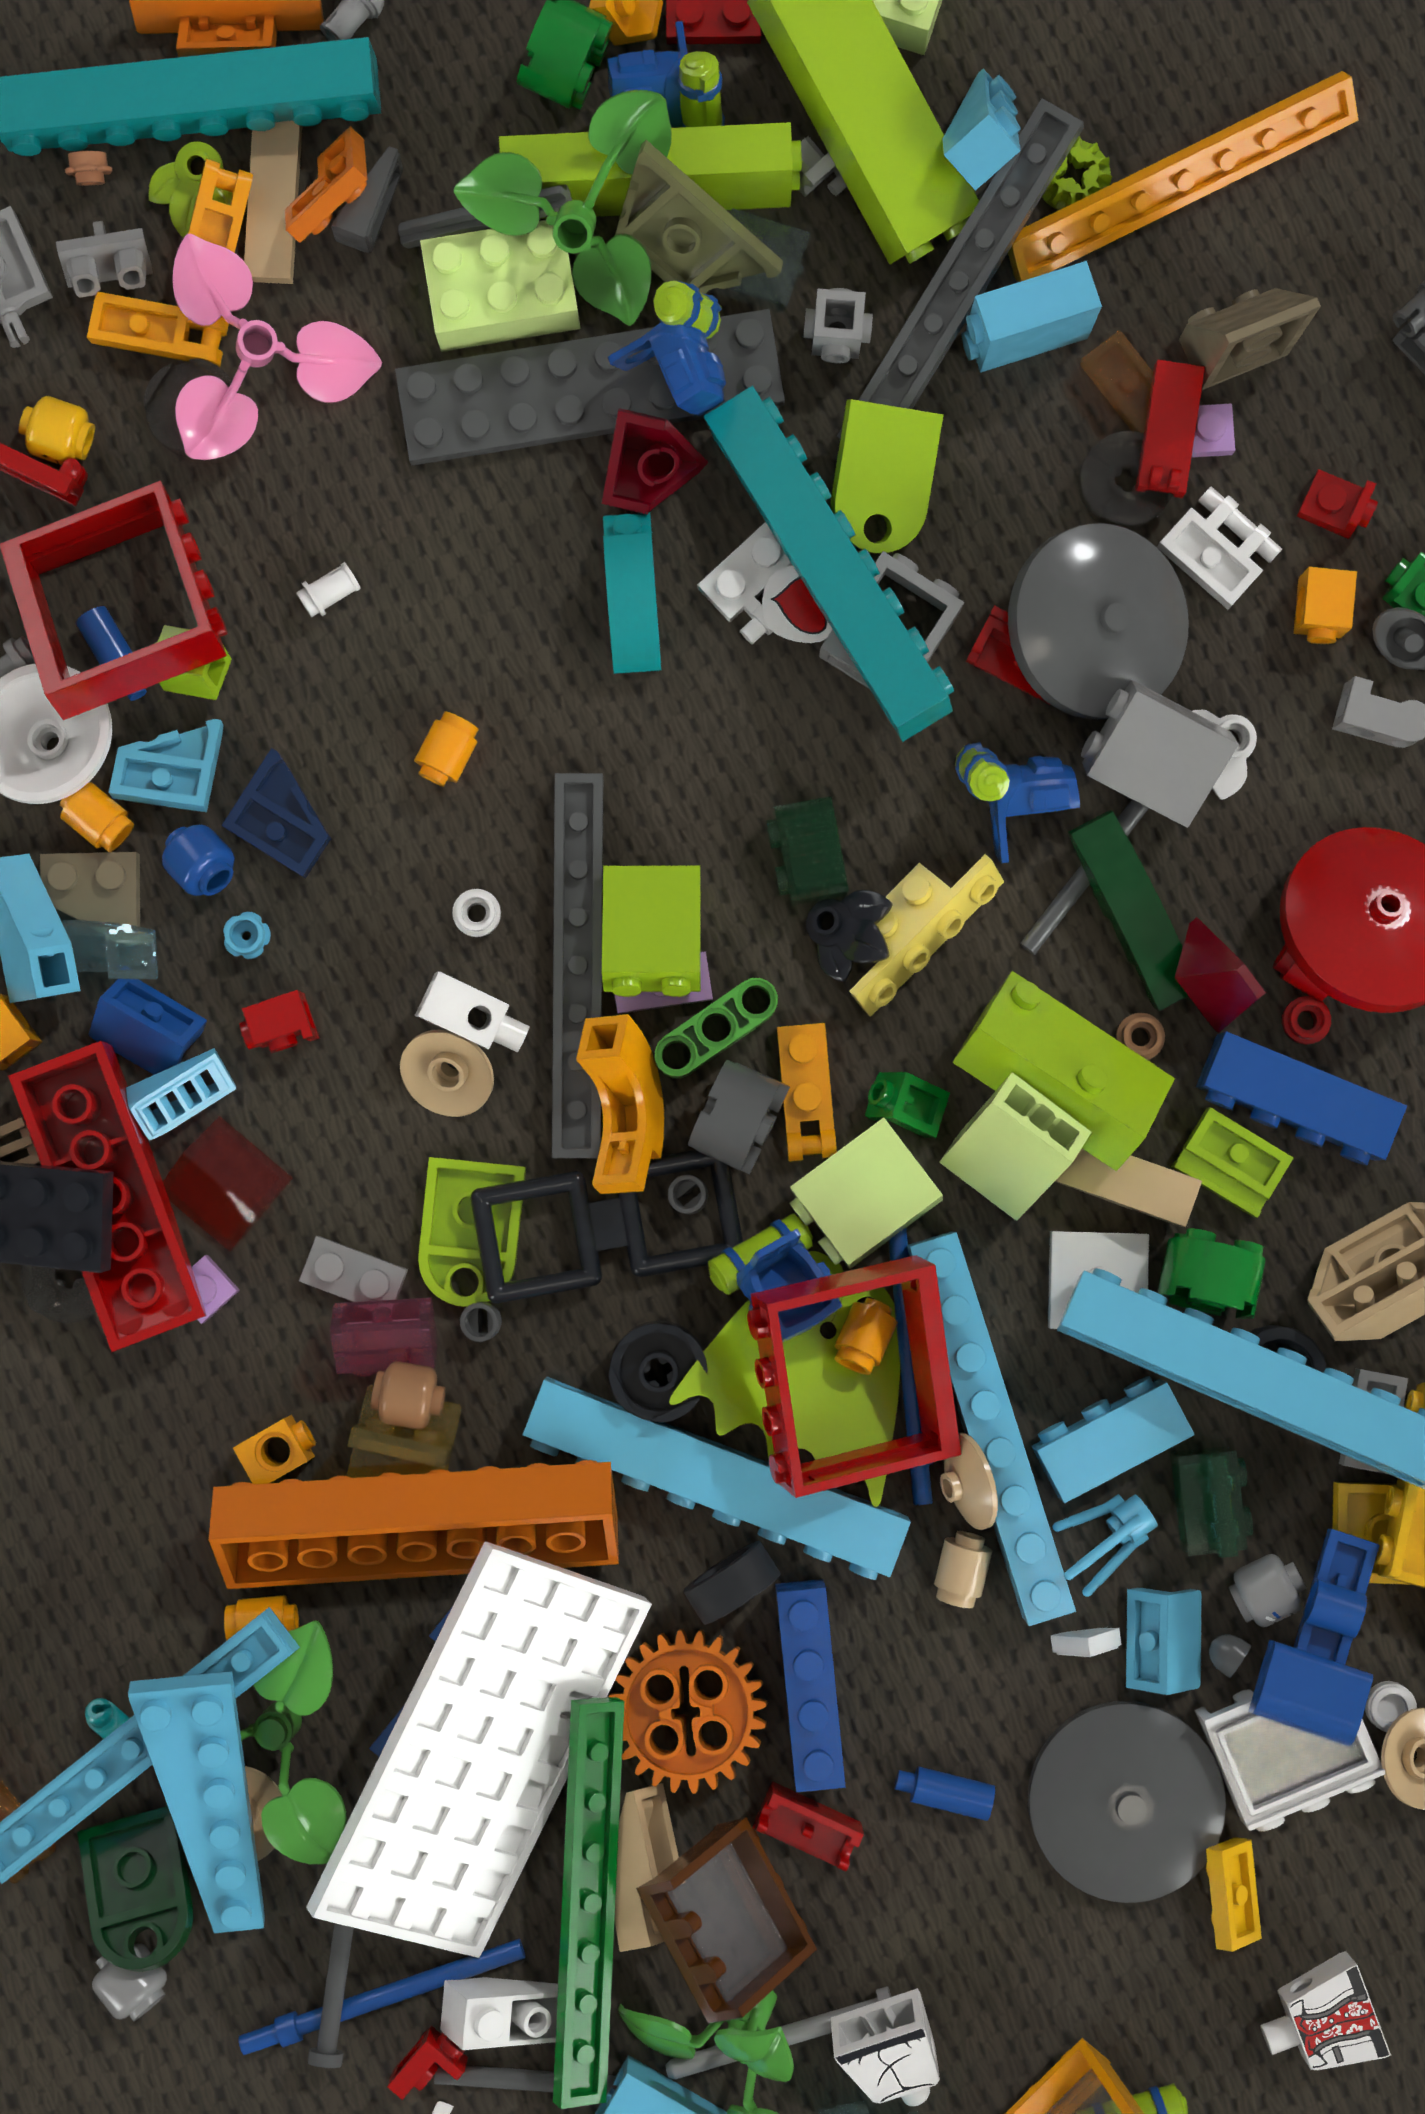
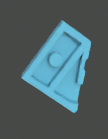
[109,719,224,812]

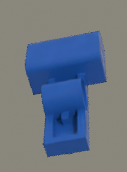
[1248,1529,1379,1747]

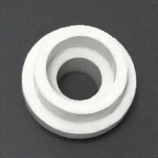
[452,889,501,937]

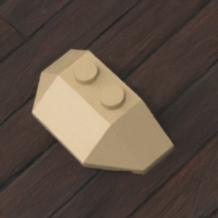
[1307,1202,1425,1341]

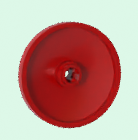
[1280,827,1425,1013]

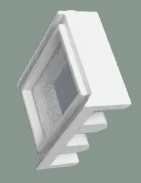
[1195,1690,1386,1831]

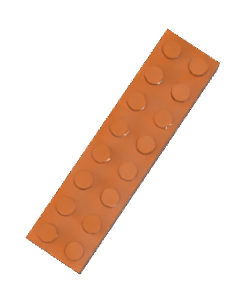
[208,1460,619,1589]

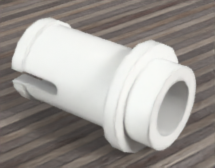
[296,562,361,617]

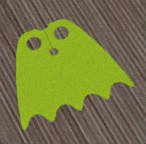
[669,1251,900,1508]

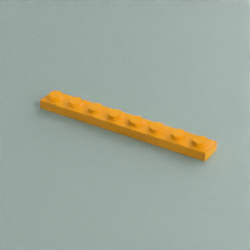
[1008,71,1358,282]

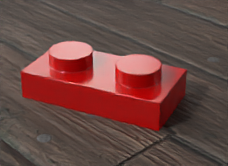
[666,0,761,44]

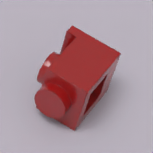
[239,990,320,1053]

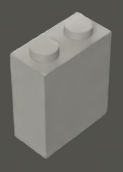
[1081,679,1239,828]

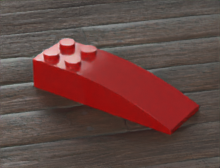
[8,1041,207,1352]

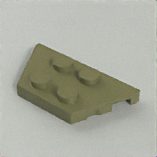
[615,140,783,294]

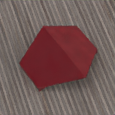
[601,408,708,514]
[1175,917,1266,1033]

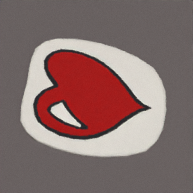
[762,566,832,643]

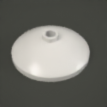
[0,663,112,804]

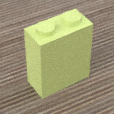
[939,1072,1092,1221]
[789,1117,943,1269]

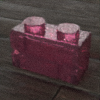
[330,1297,437,1377]

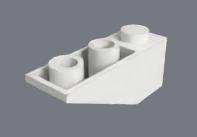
[440,1977,558,2050]

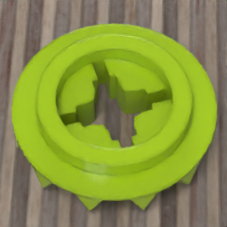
[1042,136,1112,210]

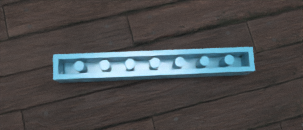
[907,1231,1076,1626]
[1057,1268,1425,1489]
[523,1377,911,1580]

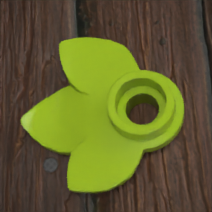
[149,141,233,238]

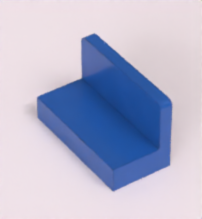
[89,972,207,1075]

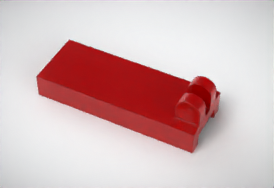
[1135,359,1205,498]
[0,443,88,507]

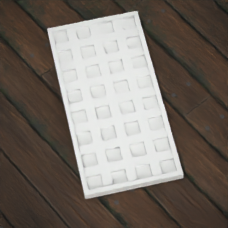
[306,1541,652,1958]

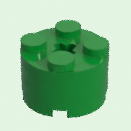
[517,0,613,110]
[1157,1228,1266,1319]

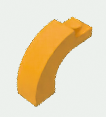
[576,1014,664,1194]

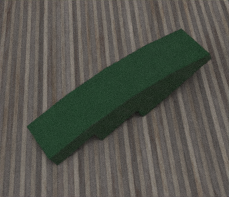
[1068,810,1188,1011]

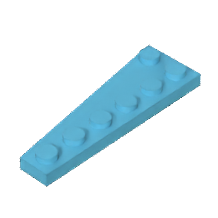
[128,1671,265,1934]

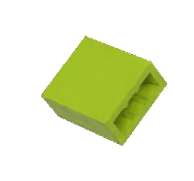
[602,866,701,997]

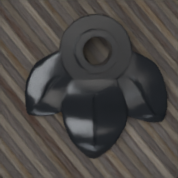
[806,890,893,982]

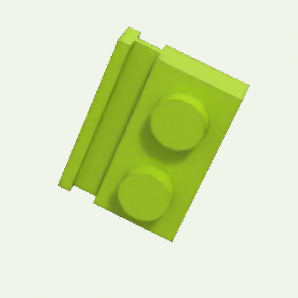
[1171,1107,1293,1218]

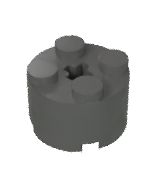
[688,1060,790,1175]

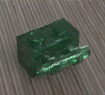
[1170,1446,1253,1557]

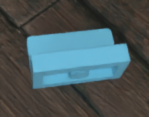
[1126,1588,1202,1695]

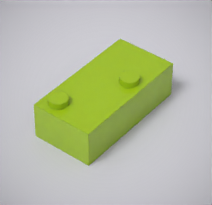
[953,971,1175,1171]

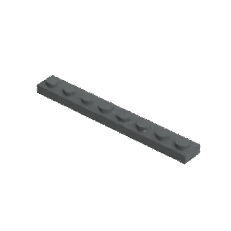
[837,98,1084,440]
[552,773,604,1159]

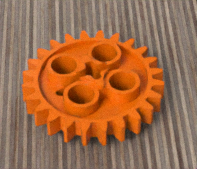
[609,1629,768,1794]

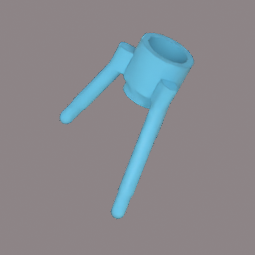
[1052,1494,1158,1597]

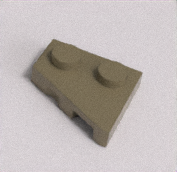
[40,852,140,945]

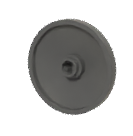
[1008,523,1189,720]
[1028,1701,1226,1903]

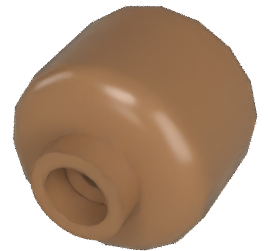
[371,1361,446,1430]

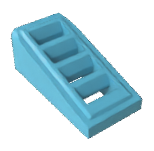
[126,1048,236,1141]

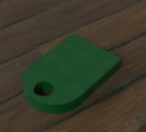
[77,1806,193,1972]

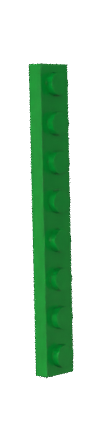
[553,1697,624,2109]

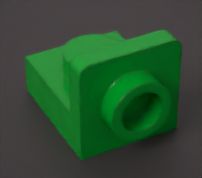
[1382,551,1425,616]
[865,1072,950,1138]

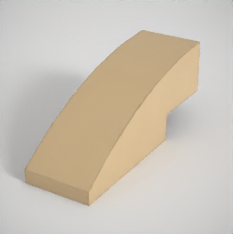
[1055,1149,1202,1227]
[615,1783,684,1952]

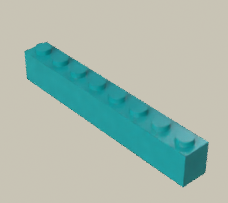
[0,37,381,156]
[703,385,954,742]

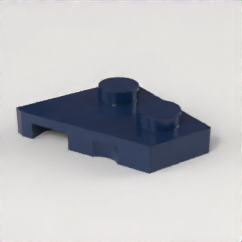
[221,748,331,879]

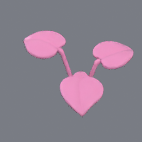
[172,234,382,460]

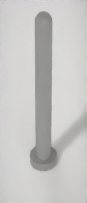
[665,1986,891,2079]

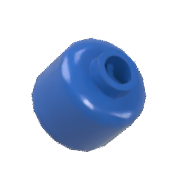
[162,824,235,896]

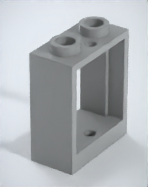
[819,551,964,688]

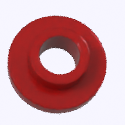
[1282,996,1331,1045]

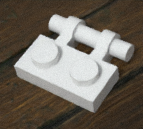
[1157,486,1282,610]
[697,522,792,644]

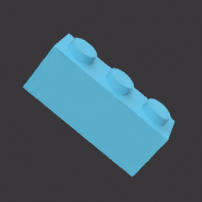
[1031,1376,1195,1503]

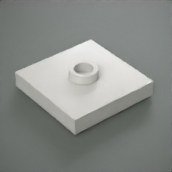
[1048,1231,1149,1329]

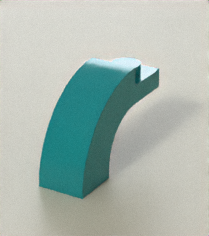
[603,513,661,674]

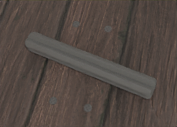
[398,184,572,249]

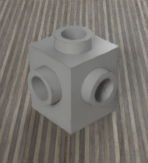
[803,288,873,363]

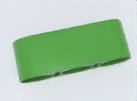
[655,978,778,1079]

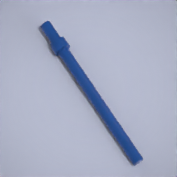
[888,1228,934,1505]
[239,1938,525,2055]

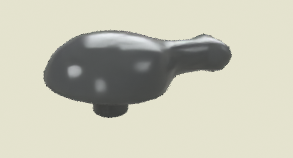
[1372,607,1425,670]

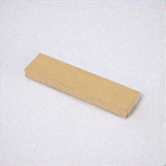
[244,121,302,284]

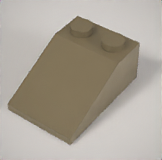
[1179,288,1321,390]

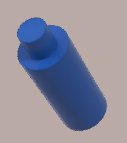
[75,606,147,701]
[894,1766,995,1821]

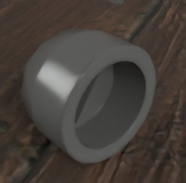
[668,1175,709,1214]
[460,1302,502,1342]
[1209,1634,1251,1678]

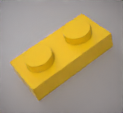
[1206,1837,1262,1952]

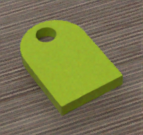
[831,399,943,553]
[418,1157,526,1307]

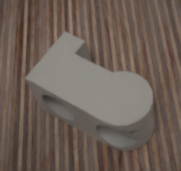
[1332,676,1425,748]

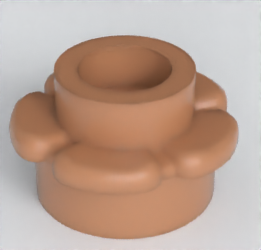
[65,151,112,186]

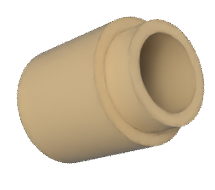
[934,1531,992,1608]

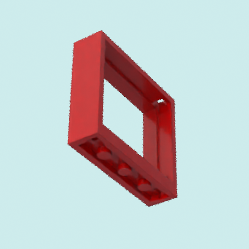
[0,481,228,721]
[747,1255,961,1498]

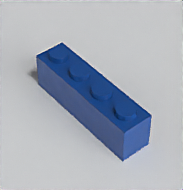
[1196,1031,1407,1166]
[775,1579,846,1792]

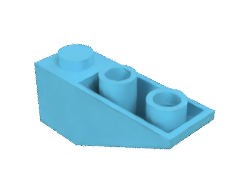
[943,68,1021,191]
[0,854,81,1003]

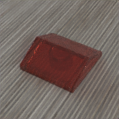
[163,1116,293,1252]

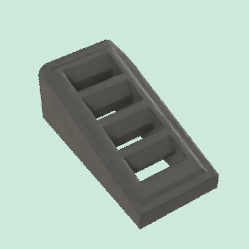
[331,146,403,253]

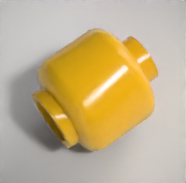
[19,396,95,465]

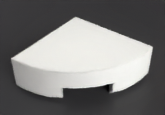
[1051,1628,1121,1657]

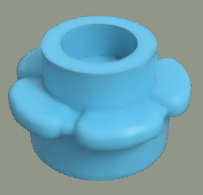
[223,912,271,959]

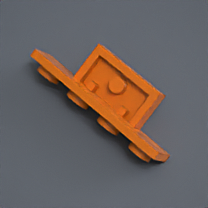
[129,0,324,58]

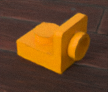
[589,0,663,46]

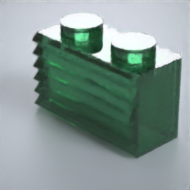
[766,796,849,906]

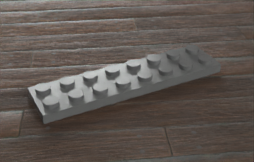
[395,309,785,466]

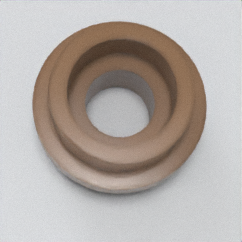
[1116,1013,1165,1060]

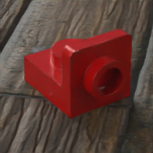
[1297,469,1378,539]
[387,2025,468,2100]

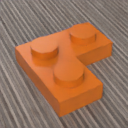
[285,126,368,243]

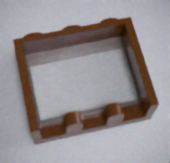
[636,1817,817,2023]

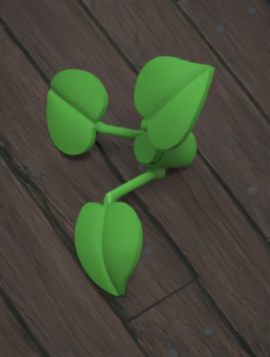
[454,90,672,326]
[152,1620,347,1865]
[617,1990,794,2114]

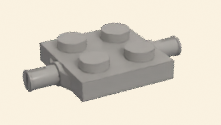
[0,206,53,348]

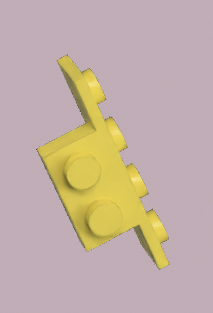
[849,854,1004,1017]

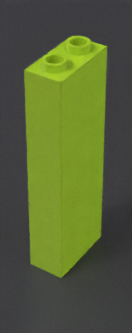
[747,0,979,265]
[499,122,802,219]

